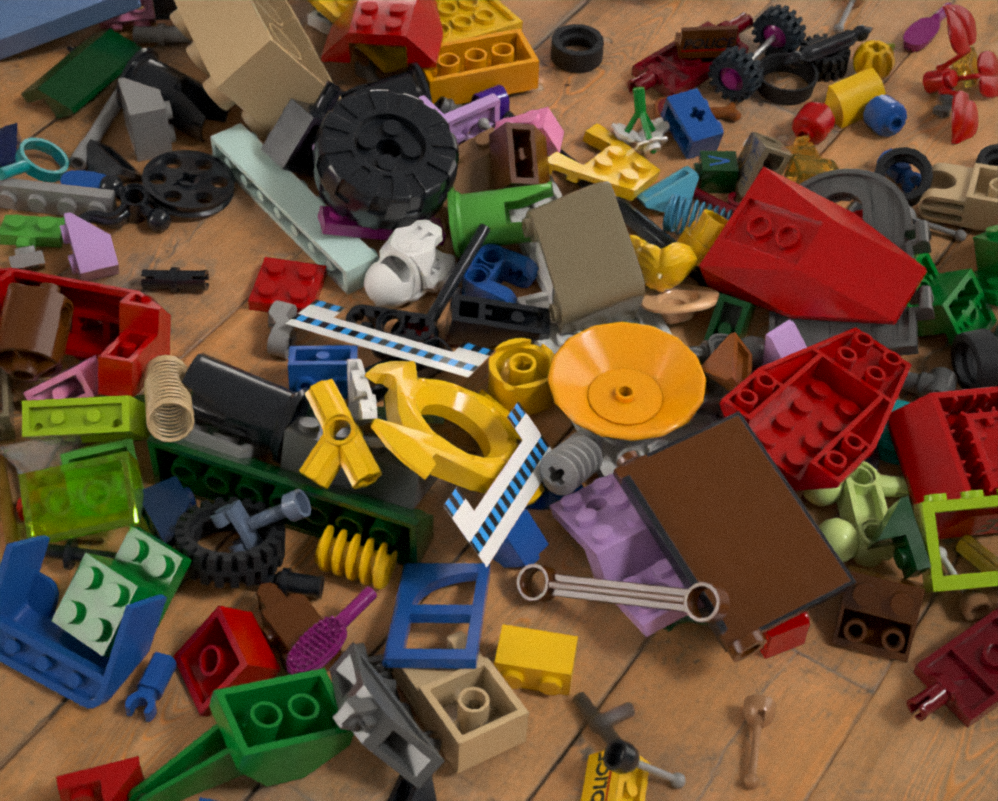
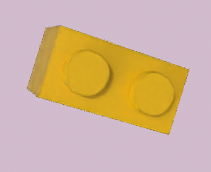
[494,624,578,696]

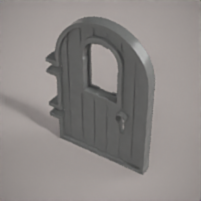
[769,169,935,356]

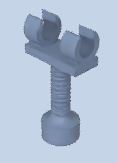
[210,489,311,553]

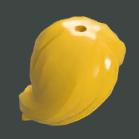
[629,235,698,292]

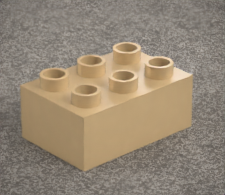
[170,0,342,141]

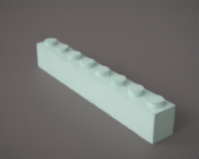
[210,123,379,295]

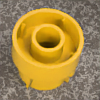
[676,209,728,267]

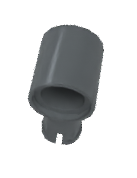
[901,367,958,398]

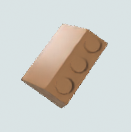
[436,127,494,230]

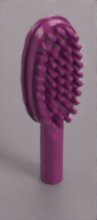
[903,2,952,53]
[286,586,377,675]

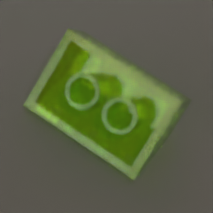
[18,451,144,543]

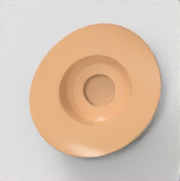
[640,283,720,324]

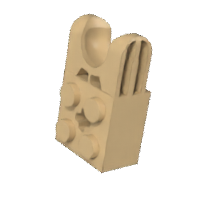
[918,163,998,231]
[393,631,529,774]

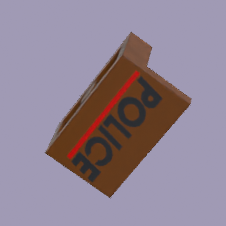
[674,26,738,59]

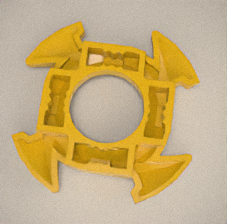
[365,361,545,506]

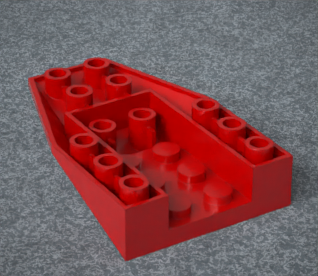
[699,166,927,325]

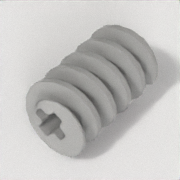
[540,431,603,495]

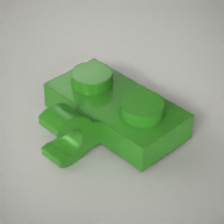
[0,215,65,250]

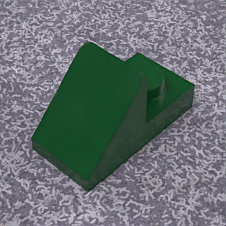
[867,497,931,579]

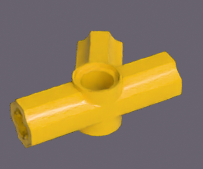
[299,379,383,490]

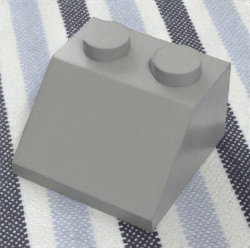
[118,78,176,162]

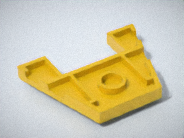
[548,123,661,201]

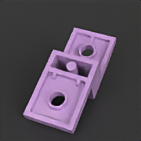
[550,473,687,637]

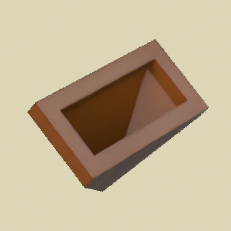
[701,332,753,392]

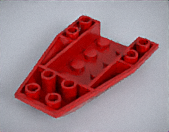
[719,327,912,491]

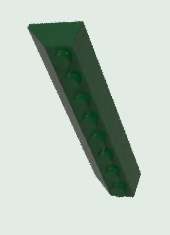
[147,435,434,565]

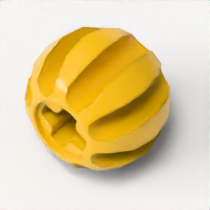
[853,40,895,80]

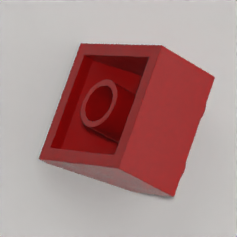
[173,605,281,717]

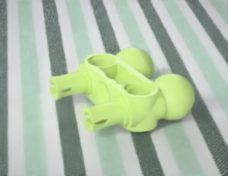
[803,462,910,567]

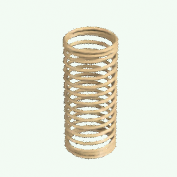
[143,355,195,443]

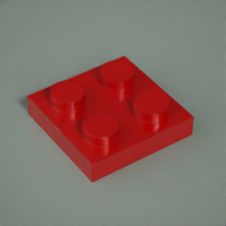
[248,257,327,314]

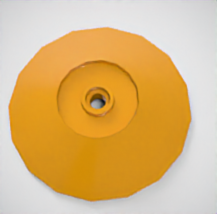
[548,322,706,441]

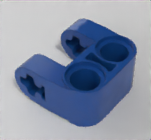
[462,244,539,304]

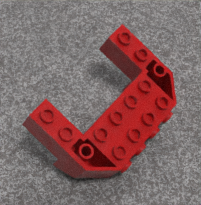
[0,268,171,397]

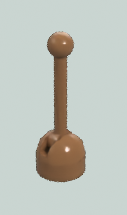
[743,695,776,789]

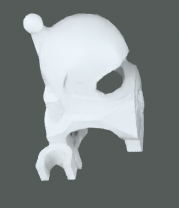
[364,219,462,309]

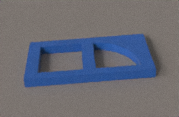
[382,563,491,669]

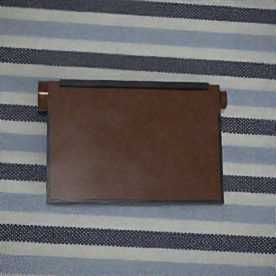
[613,411,856,662]

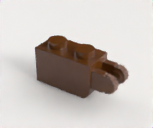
[256,582,342,675]

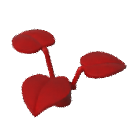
[923,4,998,144]

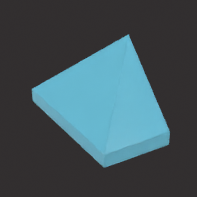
[636,165,699,217]

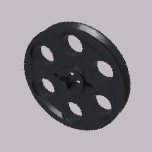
[142,150,235,218]

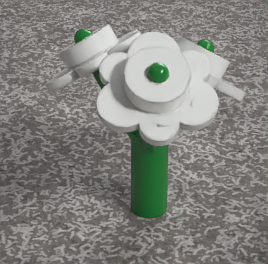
[611,87,670,155]

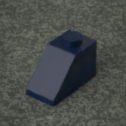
[136,476,197,549]

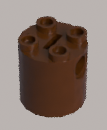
[0,282,74,382]

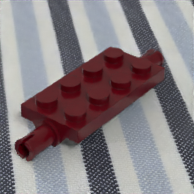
[627,12,753,96]
[906,608,998,728]

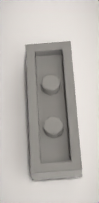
[9,245,46,270]

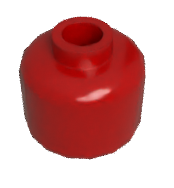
[791,102,835,145]

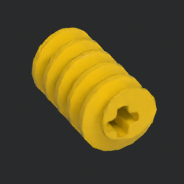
[315,524,398,590]

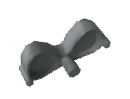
[932,88,955,118]

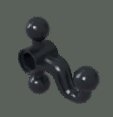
[78,175,171,232]

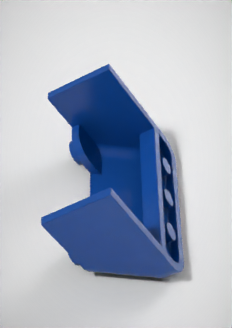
[0,535,167,708]

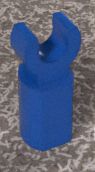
[877,148,921,193]
[125,652,177,722]

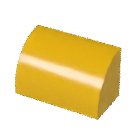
[825,67,886,129]

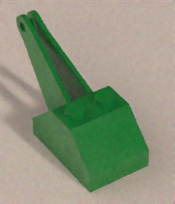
[127,668,354,801]

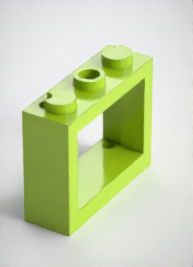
[22,395,152,445]
[913,489,998,593]

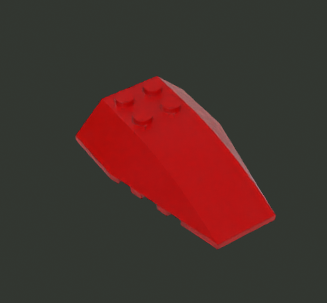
[321,0,443,68]

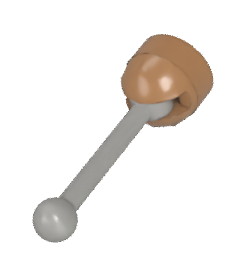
[833,0,865,34]

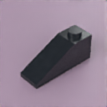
[445,294,550,347]

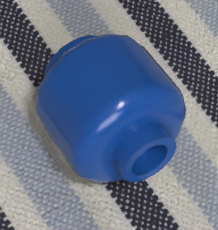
[863,95,907,137]

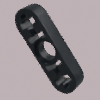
[346,304,439,343]

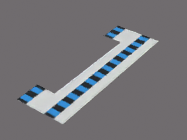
[285,299,494,378]
[443,401,552,567]

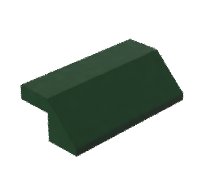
[21,29,143,118]

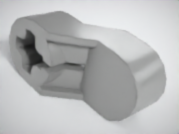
[267,300,297,359]

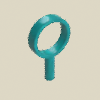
[0,138,69,182]

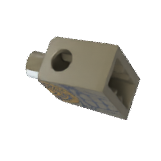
[737,132,792,197]

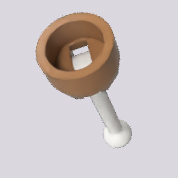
[939,547,993,622]

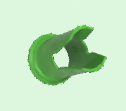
[447,181,554,259]

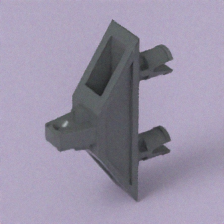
[330,641,445,789]

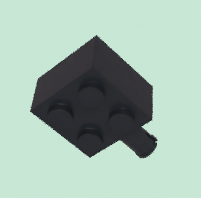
[261,81,344,177]

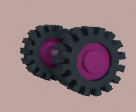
[708,4,806,103]

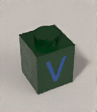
[693,151,739,194]

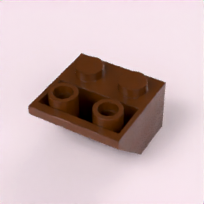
[489,122,550,190]
[832,565,925,662]

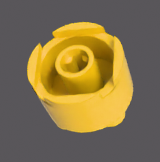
[488,338,554,415]

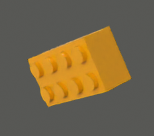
[420,28,539,104]

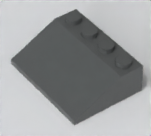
[280,416,438,510]

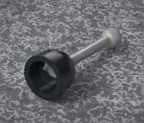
[603,738,686,789]

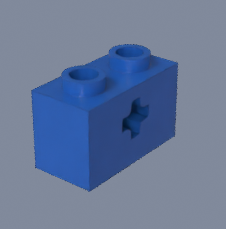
[661,88,724,159]

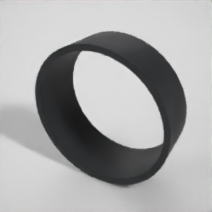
[757,53,819,105]

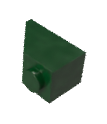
[703,293,757,341]

